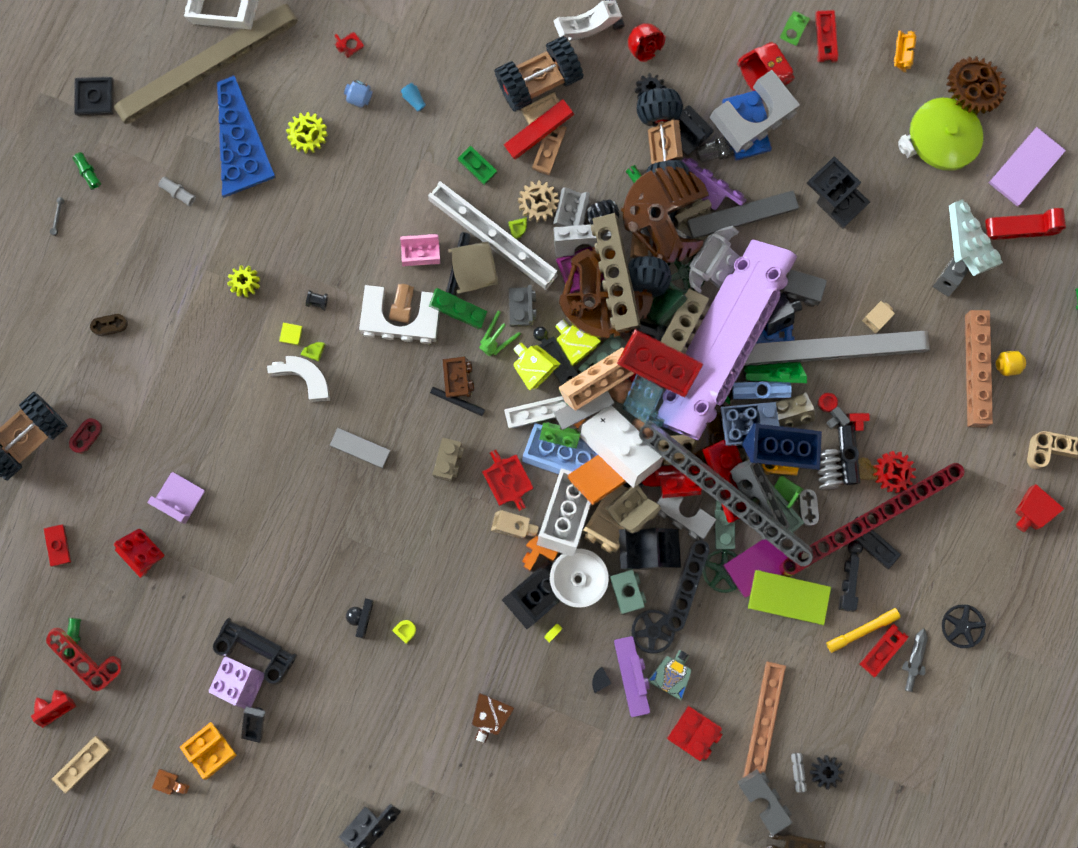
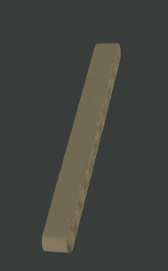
[114,4,298,124]

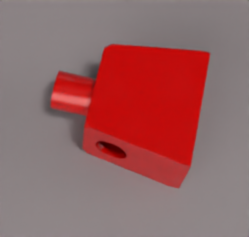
[1015,484,1064,532]

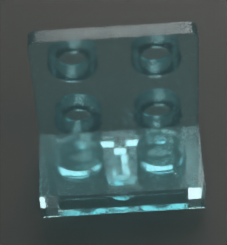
[622,374,665,427]

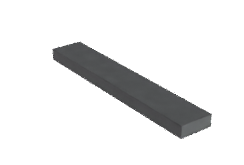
[687,191,799,239]

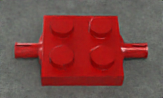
[482,449,534,511]

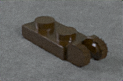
[768,833,826,848]

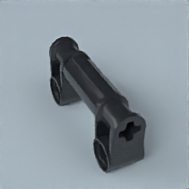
[213,618,297,685]

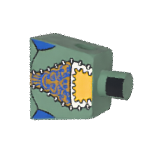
[648,650,691,700]

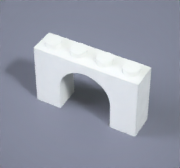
[359,285,440,344]

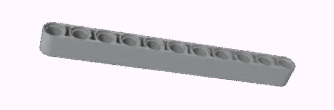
[744,331,930,366]

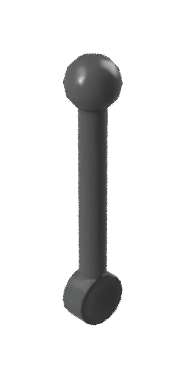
[50,197,64,236]

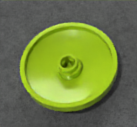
[910,98,983,171]

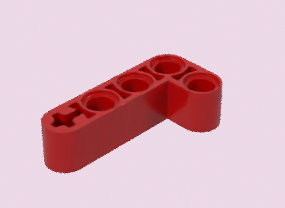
[985,208,1066,240]
[46,628,122,691]

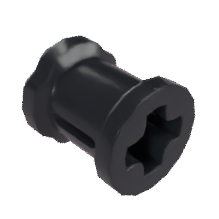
[306,290,328,311]

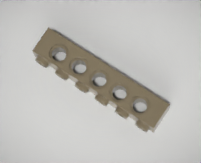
[591,213,641,333]

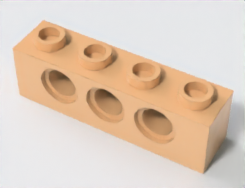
[558,347,635,411]

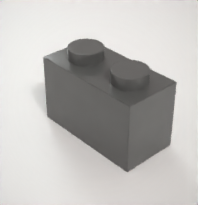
[782,270,827,307]

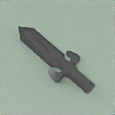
[902,628,928,692]

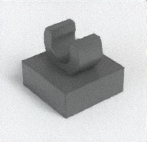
[826,406,850,428]

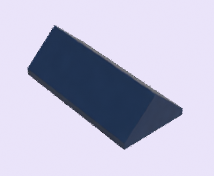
[742,423,822,470]

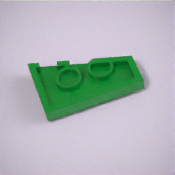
[743,362,807,383]

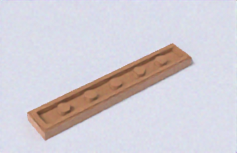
[743,662,786,778]

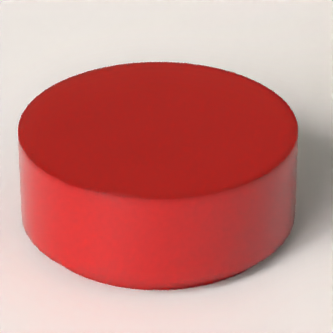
[818,393,838,412]

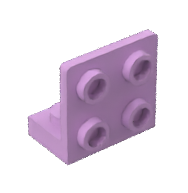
[147,472,205,524]
[209,656,264,709]

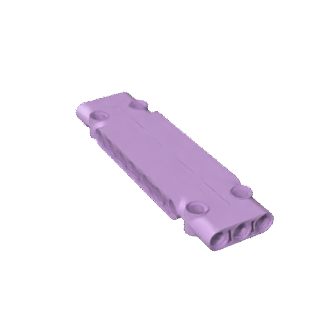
[654,240,797,440]

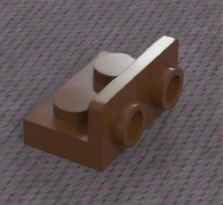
[443,357,474,398]

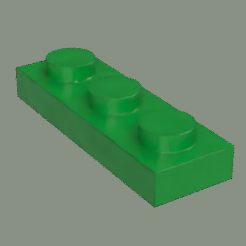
[429,288,487,329]

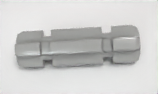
[791,753,807,793]

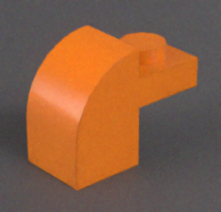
[522,536,558,571]

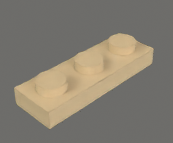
[52,736,110,793]

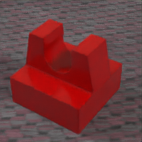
[847,413,870,431]

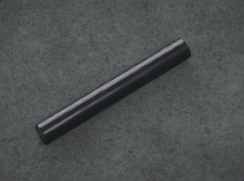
[430,387,485,416]

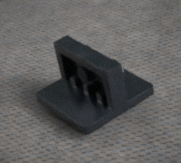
[679,105,714,156]

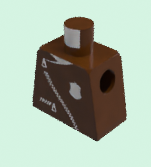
[472,693,514,743]

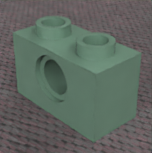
[610,570,647,615]

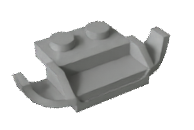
[689,226,740,293]

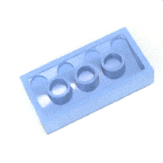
[522,423,598,474]

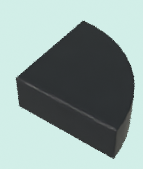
[592,667,612,693]

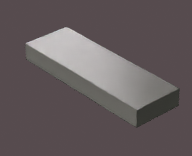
[554,391,614,430]
[330,428,391,468]

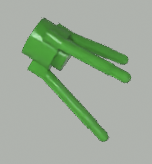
[479,310,521,357]

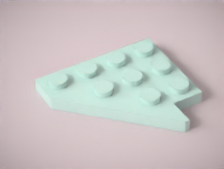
[949,200,1003,276]

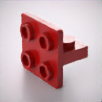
[113,528,165,578]

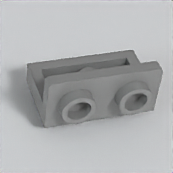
[553,187,590,227]

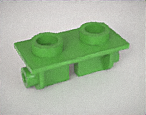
[539,422,581,449]

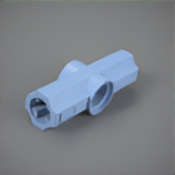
[732,381,792,399]

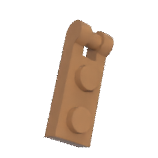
[532,126,567,176]

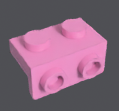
[400,234,440,266]

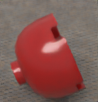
[628,23,665,62]

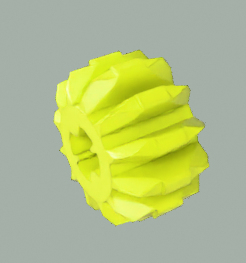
[227,265,260,298]

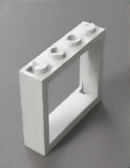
[184,0,259,29]

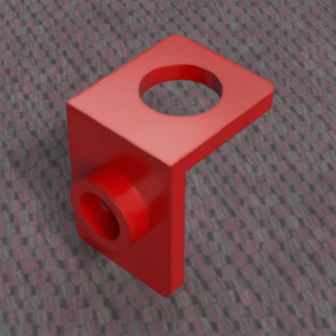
[334,32,364,58]

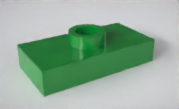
[457,146,497,186]

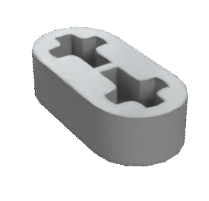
[798,489,819,526]

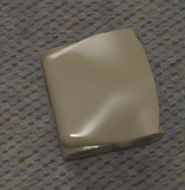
[448,241,498,293]

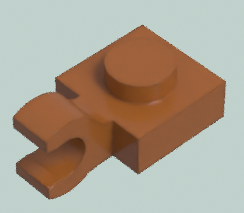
[152,769,190,795]

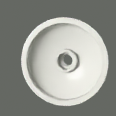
[550,549,609,608]

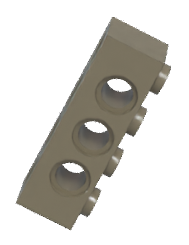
[660,289,709,354]

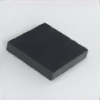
[74,77,113,116]

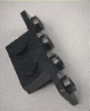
[339,804,401,848]

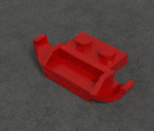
[642,465,712,498]

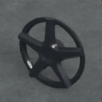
[942,604,986,648]
[631,609,675,654]

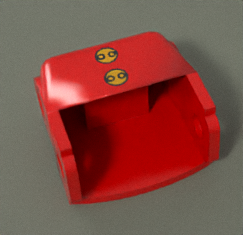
[737,42,795,100]

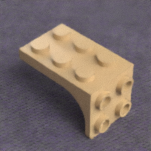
[582,485,628,554]

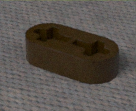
[90,314,128,336]

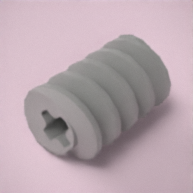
[818,449,844,490]

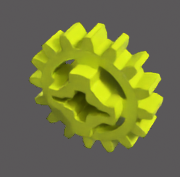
[286,112,328,154]

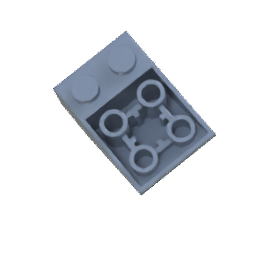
[720,402,779,446]

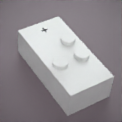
[580,405,663,488]
[537,468,591,557]

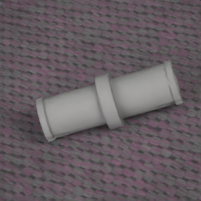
[158,176,196,206]

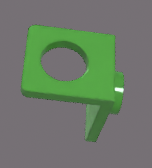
[780,11,810,46]
[774,476,803,509]

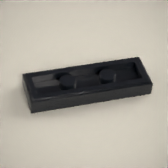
[852,516,901,569]

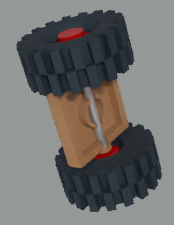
[494,35,584,112]
[0,391,68,481]

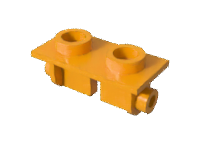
[894,31,917,72]

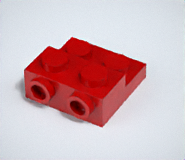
[666,706,723,762]

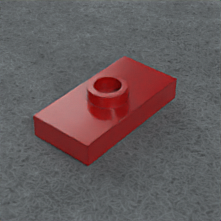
[43,524,71,567]

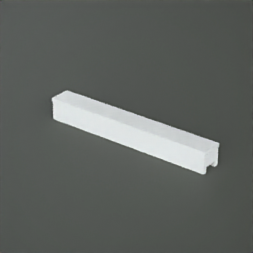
[428,181,558,290]

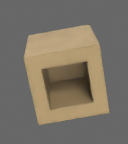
[862,301,895,333]

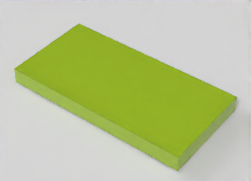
[748,570,831,625]

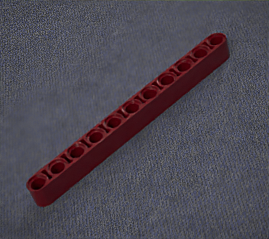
[779,463,964,577]

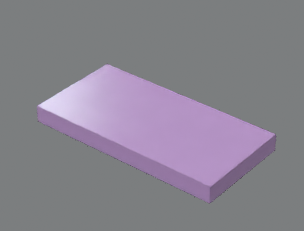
[989,127,1066,207]

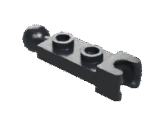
[533,327,578,386]
[839,540,863,612]

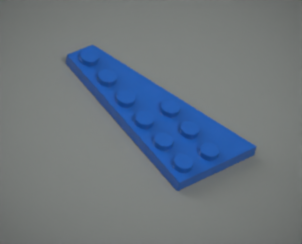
[217,76,276,198]

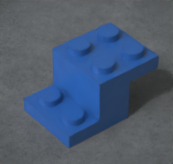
[722,90,772,161]

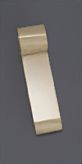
[1027,431,1078,469]

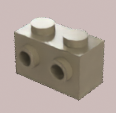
[432,437,464,482]

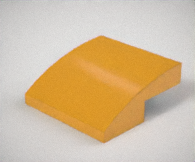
[180,722,237,780]

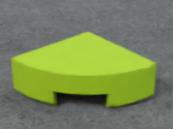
[508,218,527,240]
[300,342,326,362]

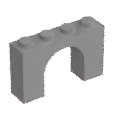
[710,70,800,153]

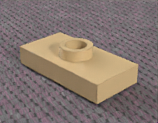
[521,93,559,124]

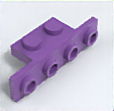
[682,158,746,211]
[614,636,650,717]

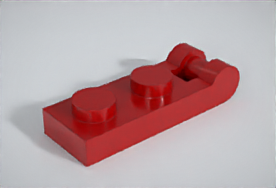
[815,10,838,63]
[859,623,909,678]

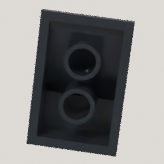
[502,560,560,630]

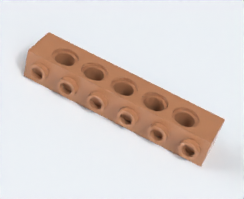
[965,310,993,427]

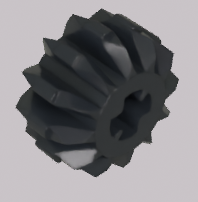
[635,73,666,99]
[587,200,620,224]
[810,755,844,790]

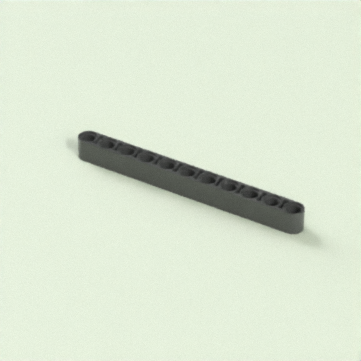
[639,422,813,566]

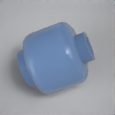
[344,80,373,108]

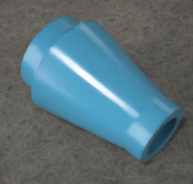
[400,83,426,112]

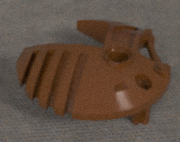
[621,166,709,263]
[559,247,653,338]

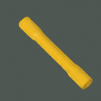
[826,608,901,653]

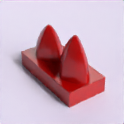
[31,690,76,728]

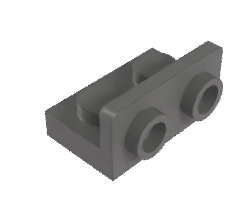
[509,285,536,327]

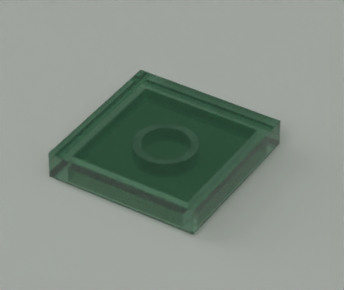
[642,288,688,326]

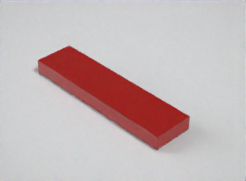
[503,99,575,160]

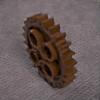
[946,56,1007,114]

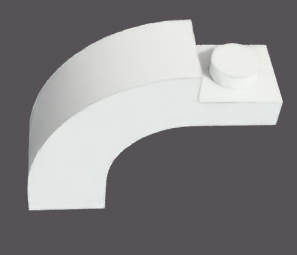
[554,0,622,41]
[267,356,330,403]

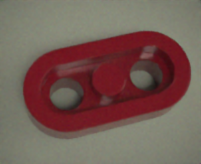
[69,418,102,454]

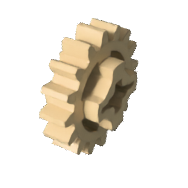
[518,180,559,222]

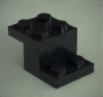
[807,156,870,229]
[619,528,681,570]

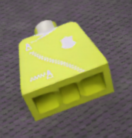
[555,319,601,367]
[514,343,560,390]

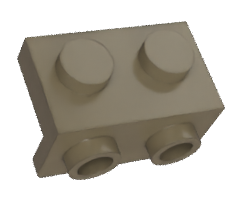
[776,393,815,428]

